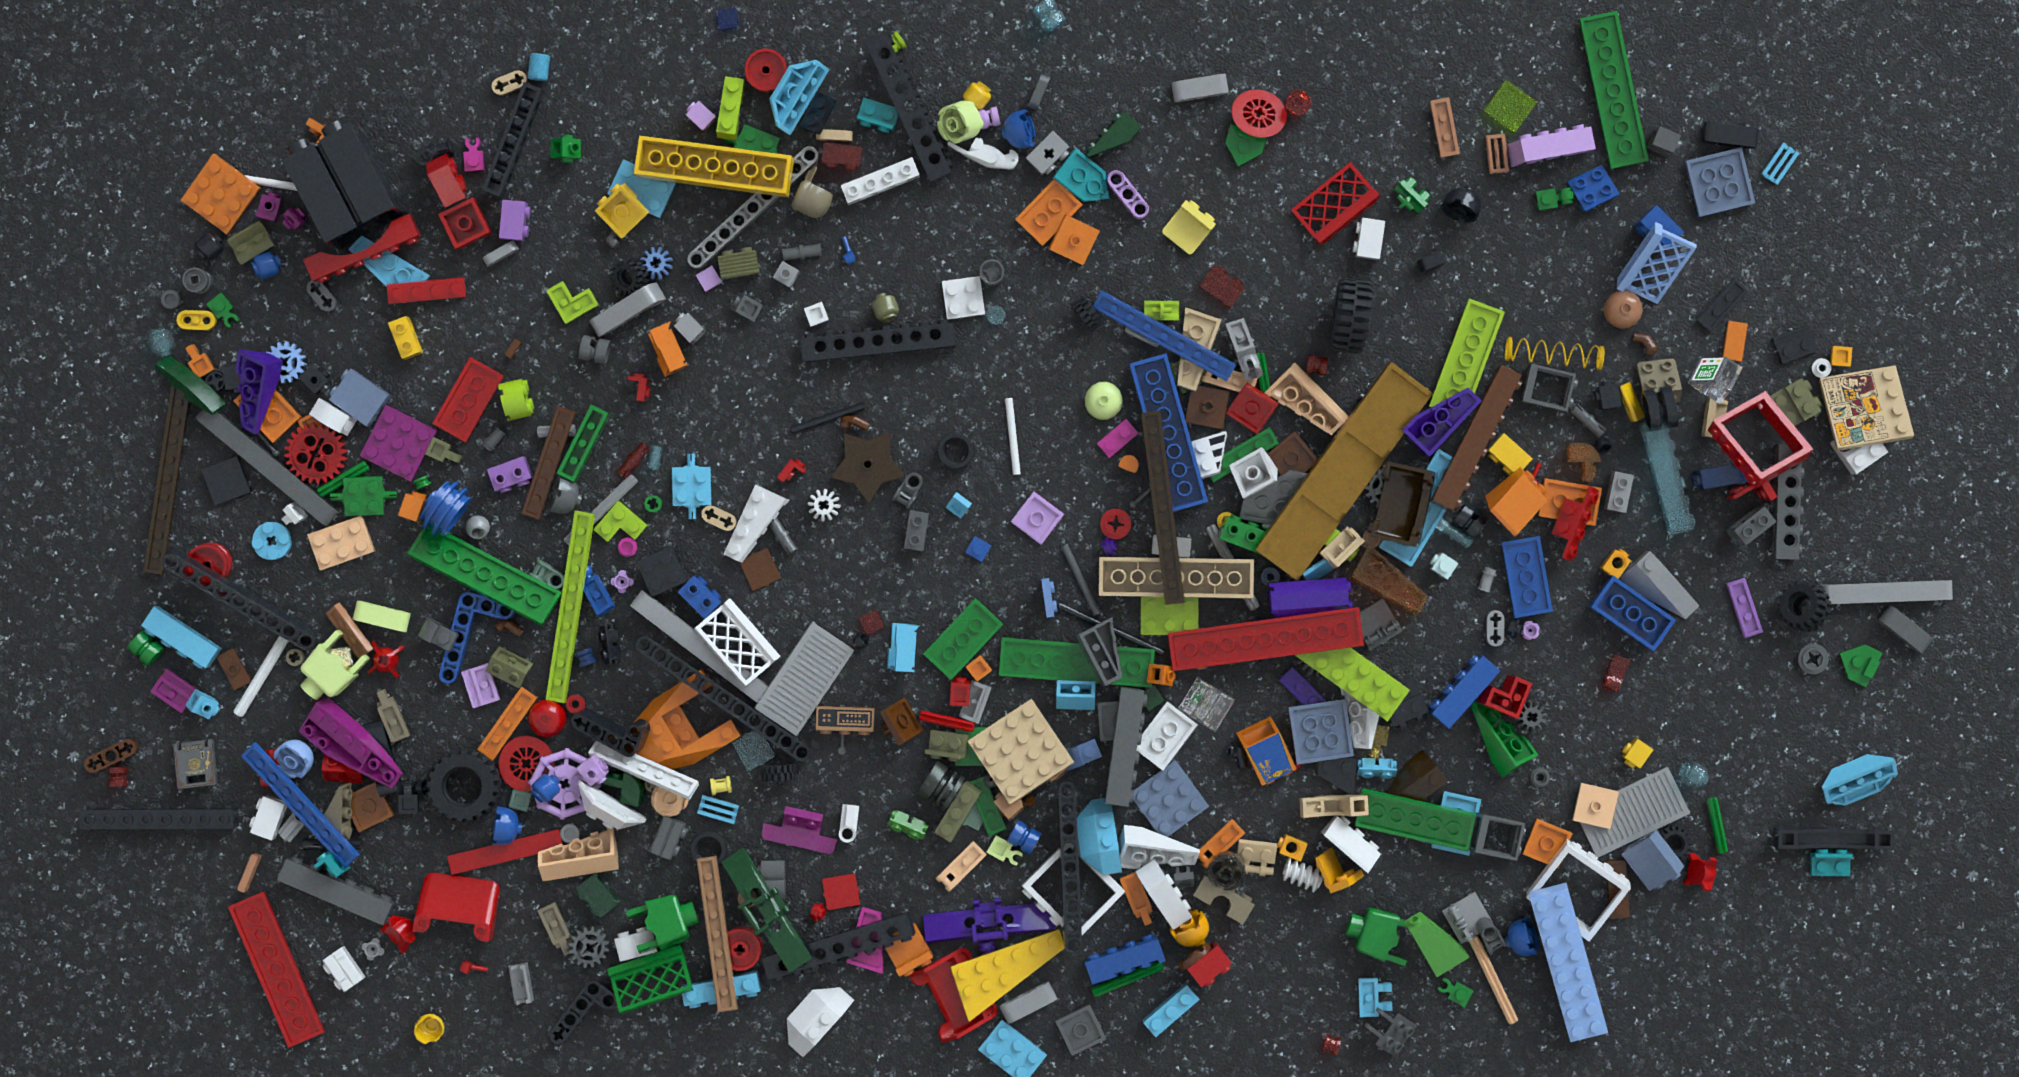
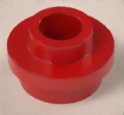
[566,695,585,714]
[810,903,826,922]

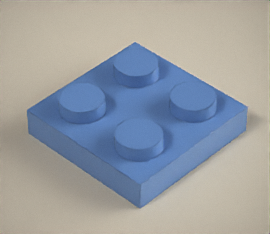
[1041,578,1058,618]

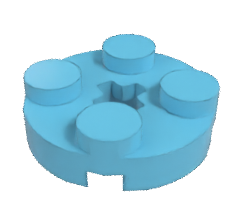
[252,522,292,560]

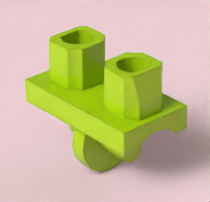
[1144,301,1179,321]

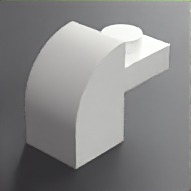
[309,398,357,436]

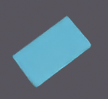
[1302,558,1335,580]

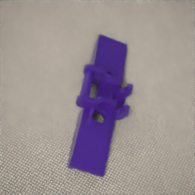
[923,897,1055,943]

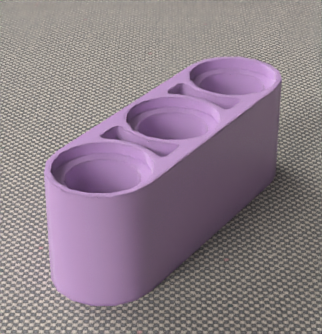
[1107,170,1149,219]

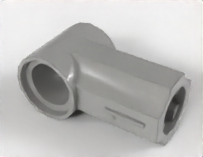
[277,812,304,842]

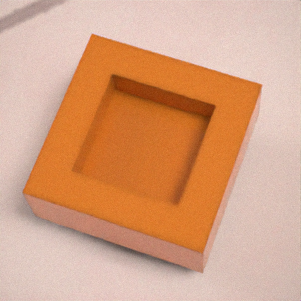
[966,655,992,682]

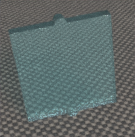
[732,731,776,772]

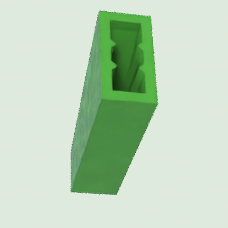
[1404,912,1470,977]

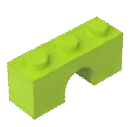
[716,76,745,141]

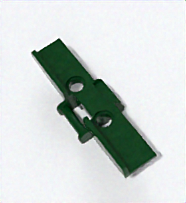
[721,847,813,973]

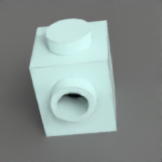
[1429,553,1458,579]

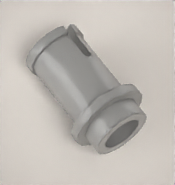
[1478,567,1497,592]

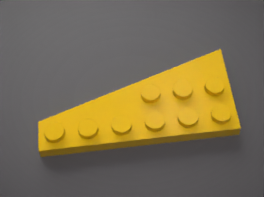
[950,929,1064,1022]

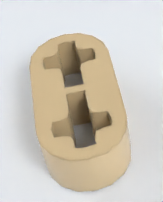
[492,70,528,96]
[816,129,853,142]
[702,505,737,531]

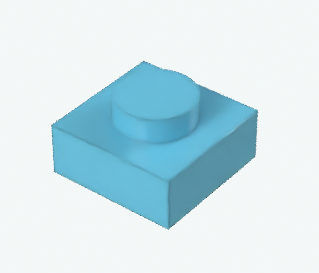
[945,492,972,519]

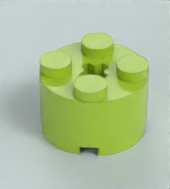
[499,379,534,421]

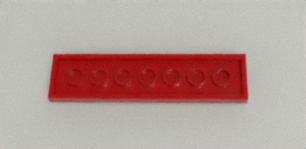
[228,891,325,1048]

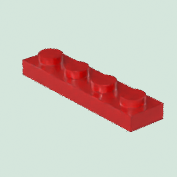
[386,277,466,304]

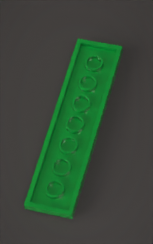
[1579,11,1649,169]
[407,526,561,626]
[999,637,1155,688]

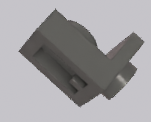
[729,292,763,322]

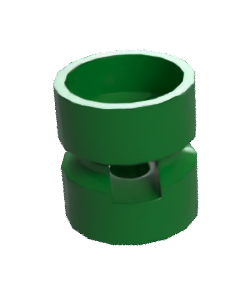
[127,630,164,666]

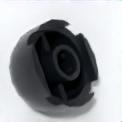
[1441,187,1481,223]

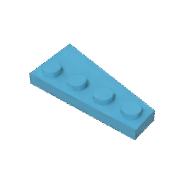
[348,236,431,287]

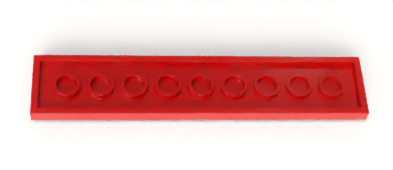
[1168,607,1364,671]

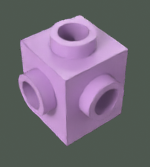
[576,753,609,787]

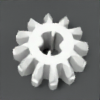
[808,489,841,521]

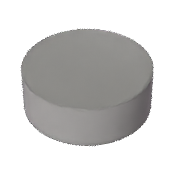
[560,824,580,843]

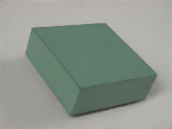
[509,788,532,812]

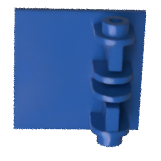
[1567,165,1620,212]

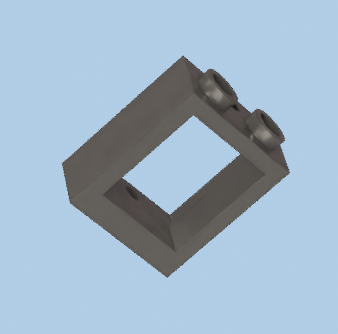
[1520,364,1578,412]
[1725,506,1777,545]
[1469,812,1526,861]

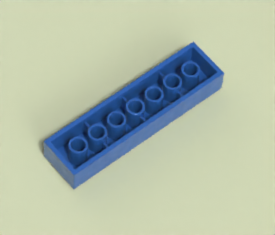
[1129,353,1208,512]

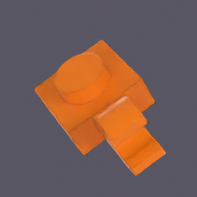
[186,344,215,378]

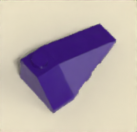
[1402,388,1482,457]

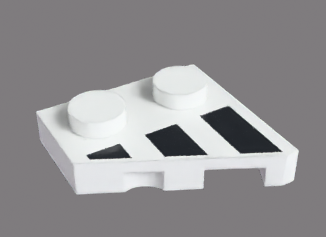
[1191,431,1227,479]

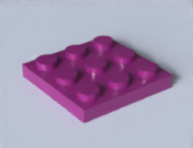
[360,405,438,482]

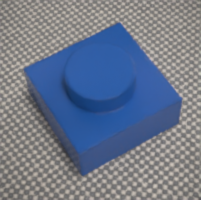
[965,536,991,562]

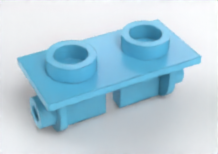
[1357,758,1397,779]

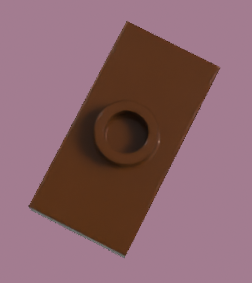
[217,648,252,691]

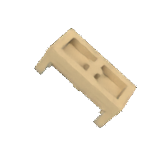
[1701,398,1728,438]
[1319,527,1365,569]

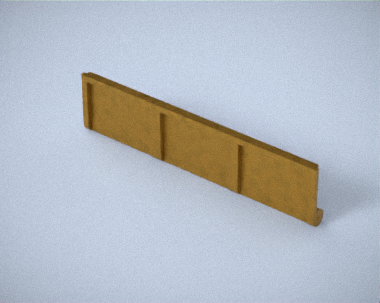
[1255,361,1433,581]

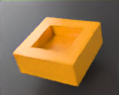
[1830,346,1852,367]

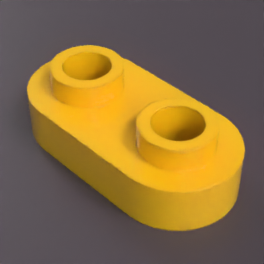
[177,310,217,330]

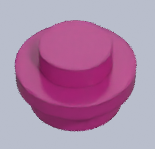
[618,538,637,557]

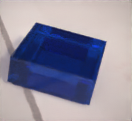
[717,8,739,30]

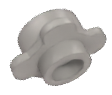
[362,938,384,960]

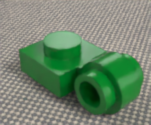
[1535,188,1574,211]

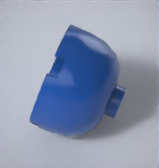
[1002,109,1035,149]
[492,806,522,845]
[1505,917,1539,956]

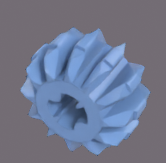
[640,247,673,279]

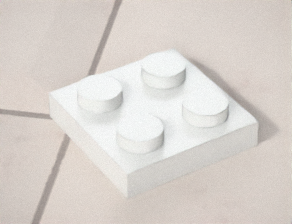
[942,276,985,320]

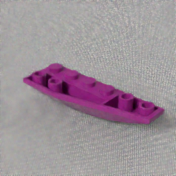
[299,698,403,789]

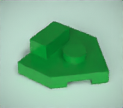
[1225,124,1267,167]
[1838,644,1882,687]

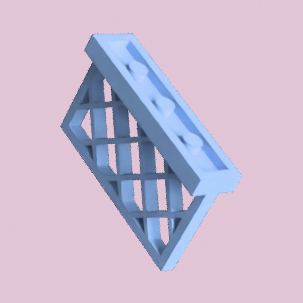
[1617,222,1697,304]

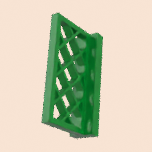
[607,945,694,1014]

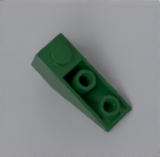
[1086,111,1142,158]

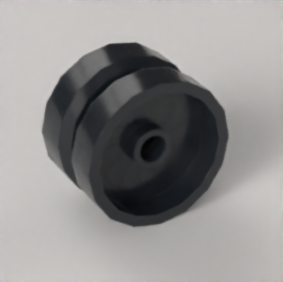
[1641,386,1678,432]

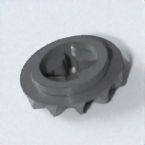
[1797,644,1829,674]

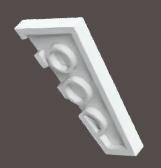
[724,485,789,563]

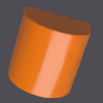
[1118,455,1139,473]

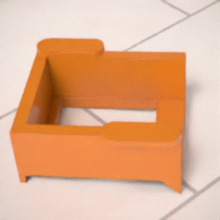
[648,321,688,377]

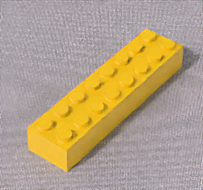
[634,136,794,197]

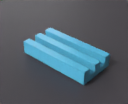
[1761,142,1799,185]
[697,795,740,824]

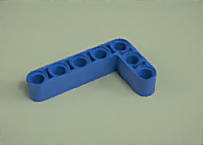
[439,592,516,684]

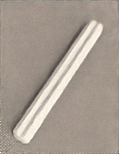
[234,636,289,717]

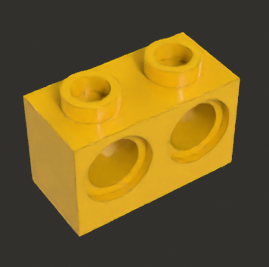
[388,316,423,360]

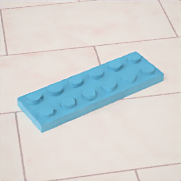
[1378,449,1452,567]

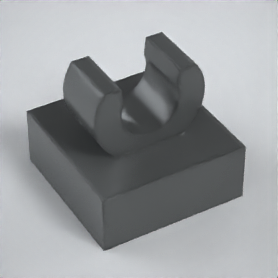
[1174,866,1194,889]

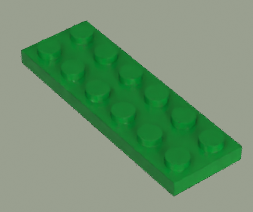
[1355,788,1476,852]

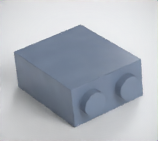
[329,369,392,427]
[1621,830,1684,891]

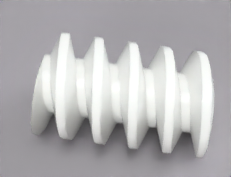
[1283,857,1324,893]

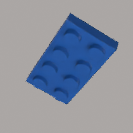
[1501,536,1553,618]

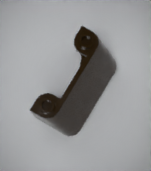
[1368,461,1436,548]

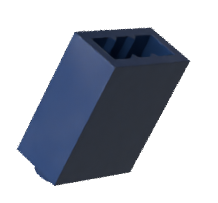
[1691,464,1748,490]

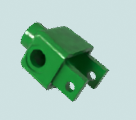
[626,895,699,954]
[1345,907,1407,966]

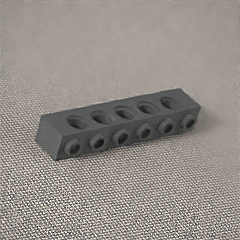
[1772,444,1804,560]

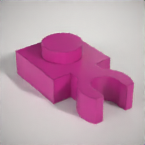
[463,138,485,172]

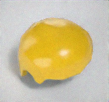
[414,1014,444,1044]

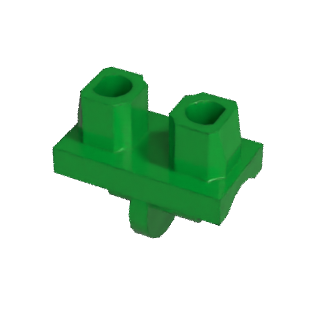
[1393,177,1430,213]

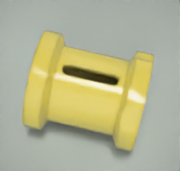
[710,776,732,795]

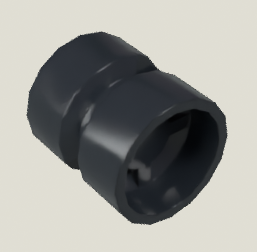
[1451,502,1488,538]

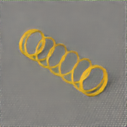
[1505,337,1604,370]

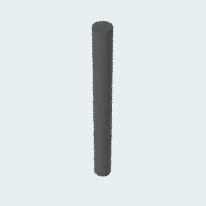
[1061,544,1101,616]

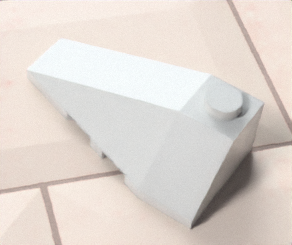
[1340,671,1385,749]
[1118,825,1200,869]

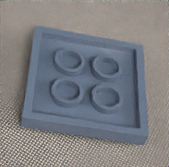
[1685,147,1755,217]
[1288,699,1354,765]
[1133,760,1209,837]

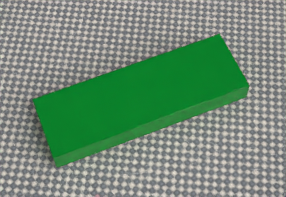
[970,776,1006,836]

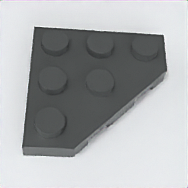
[1239,470,1308,525]

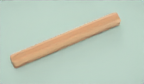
[1469,936,1518,1024]

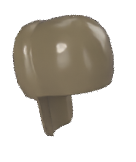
[791,166,833,218]

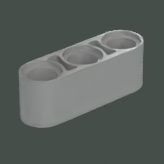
[1171,74,1229,102]
[999,981,1058,1024]

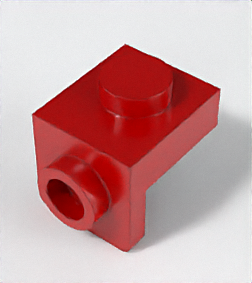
[628,373,651,402]

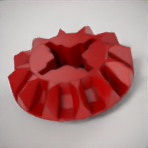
[1100,509,1131,539]

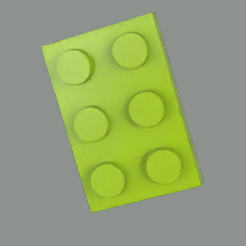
[1141,596,1198,635]

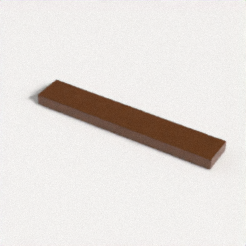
[521,405,576,520]

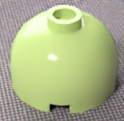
[1085,382,1123,420]

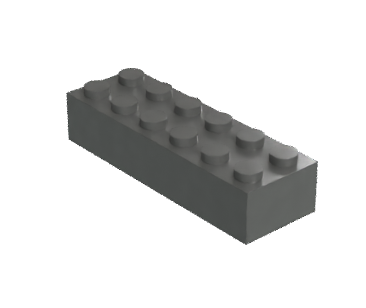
[1105,687,1147,807]

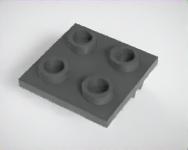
[1364,1007,1417,1056]

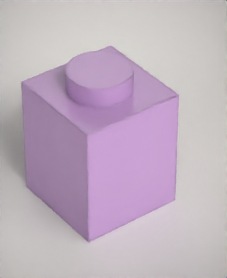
[686,101,717,132]

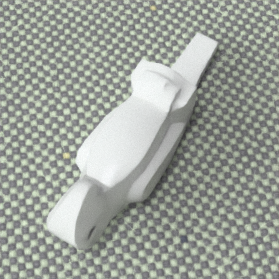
[947,138,1019,170]

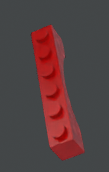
[303,214,422,284]

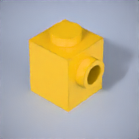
[1621,738,1653,769]

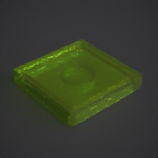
[1483,80,1537,133]

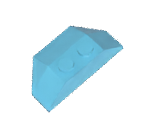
[770,60,830,135]
[1822,754,1898,806]
[1077,798,1122,875]

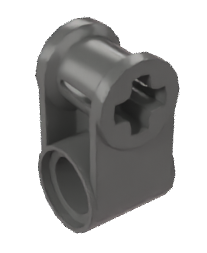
[892,473,923,510]
[1476,917,1507,956]

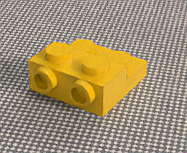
[595,182,649,239]

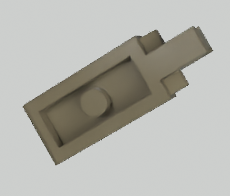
[377,689,410,743]
[537,902,572,956]

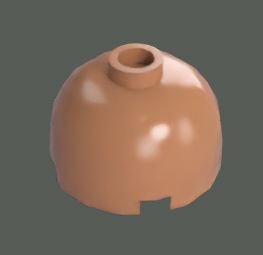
[1603,290,1643,329]

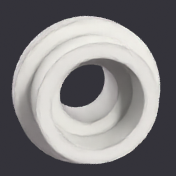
[1811,358,1831,378]

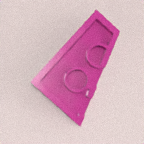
[846,907,883,974]

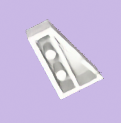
[1135,859,1192,930]

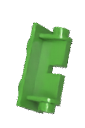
[887,810,929,840]

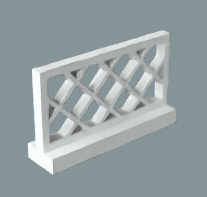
[694,599,780,687]

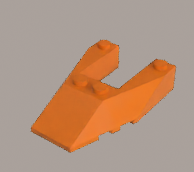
[630,669,742,770]

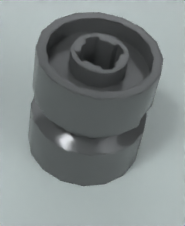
[980,259,1004,286]
[182,268,213,294]
[579,335,611,365]

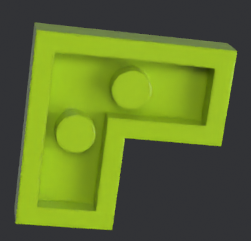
[546,281,599,324]
[593,500,648,542]

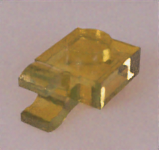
[1370,725,1390,758]

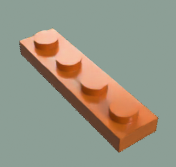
[477,687,538,761]

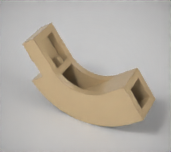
[1300,795,1369,818]

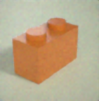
[398,491,427,522]

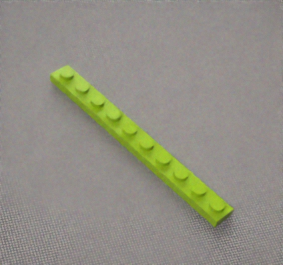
[546,510,595,703]

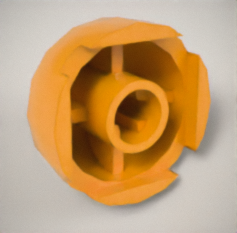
[1170,910,1209,947]

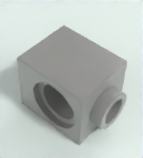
[773,261,800,289]

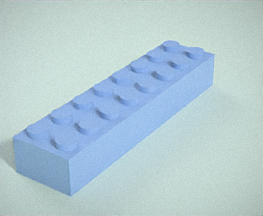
[1529,883,1608,1042]

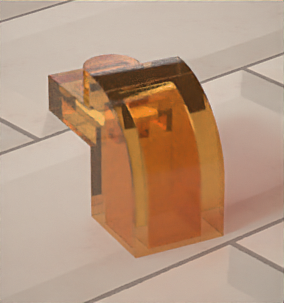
[1567,443,1601,482]

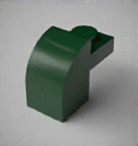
[604,771,645,807]

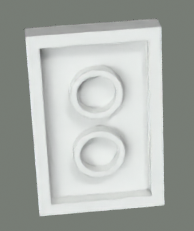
[1136,702,1198,771]

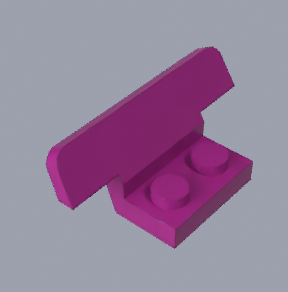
[762,806,837,854]

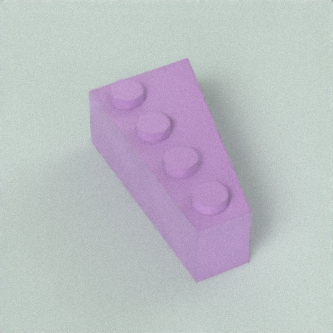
[1506,124,1596,167]

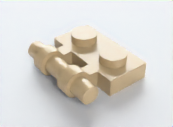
[1235,839,1277,876]

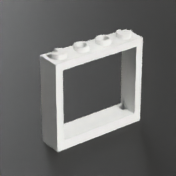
[1526,839,1631,942]
[1021,843,1125,935]

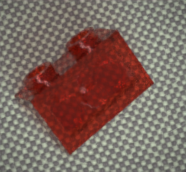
[1199,266,1245,308]

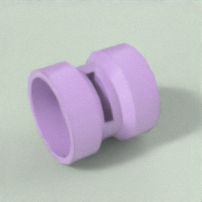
[978,107,1001,129]

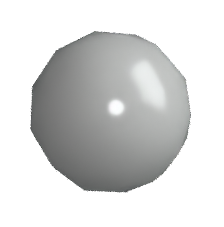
[465,515,490,539]

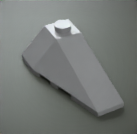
[1619,551,1699,619]

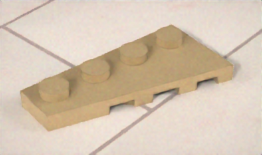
[1177,307,1222,392]

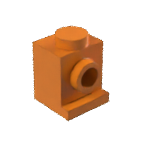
[1147,664,1176,686]

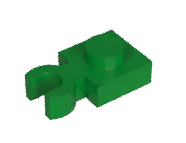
[206,292,240,328]
[1437,977,1473,1008]

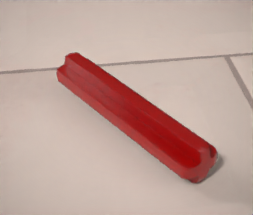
[919,711,975,732]

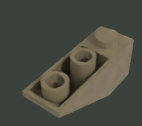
[324,783,353,840]

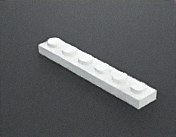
[588,741,699,800]

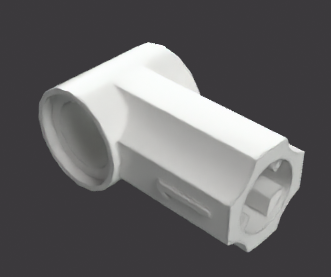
[839,804,859,843]

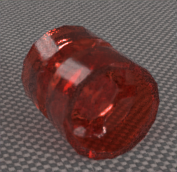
[1284,90,1311,118]

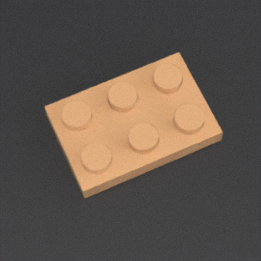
[307,516,375,571]

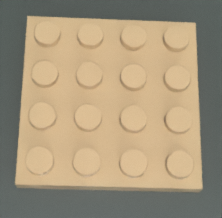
[968,699,1074,805]

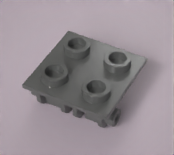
[1360,599,1402,651]

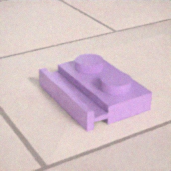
[461,663,500,708]

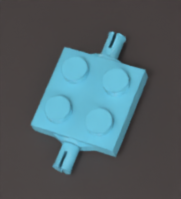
[672,454,711,519]

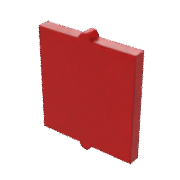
[822,873,860,910]

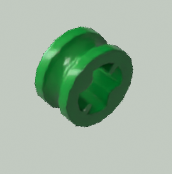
[412,475,432,491]
[644,495,662,512]

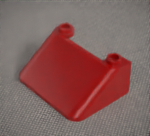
[412,872,500,942]
[909,948,997,1043]

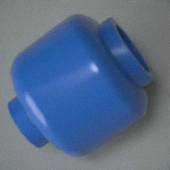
[251,251,281,279]
[531,774,560,803]

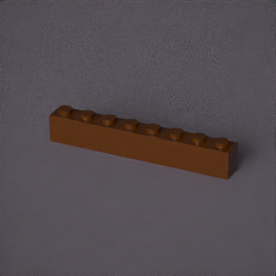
[1430,365,1522,512]

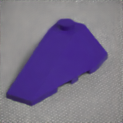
[236,350,283,435]

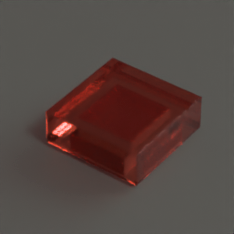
[859,609,884,635]

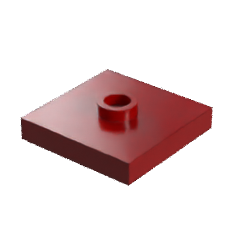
[1226,382,1279,434]

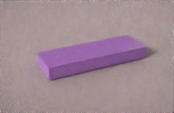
[1726,578,1763,638]

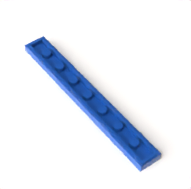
[1093,290,1236,382]
[241,742,360,868]

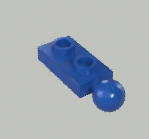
[583,565,616,617]

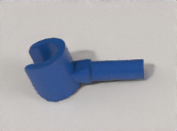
[842,236,856,265]

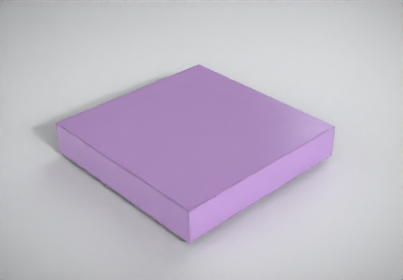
[1011,492,1064,545]

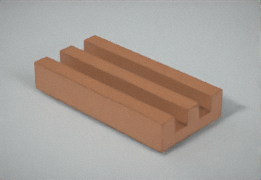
[1485,134,1509,174]
[237,853,262,893]

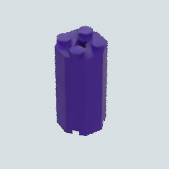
[1268,578,1353,619]

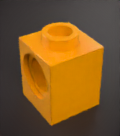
[1600,549,1631,579]
[1277,834,1308,862]

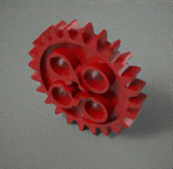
[284,422,348,484]

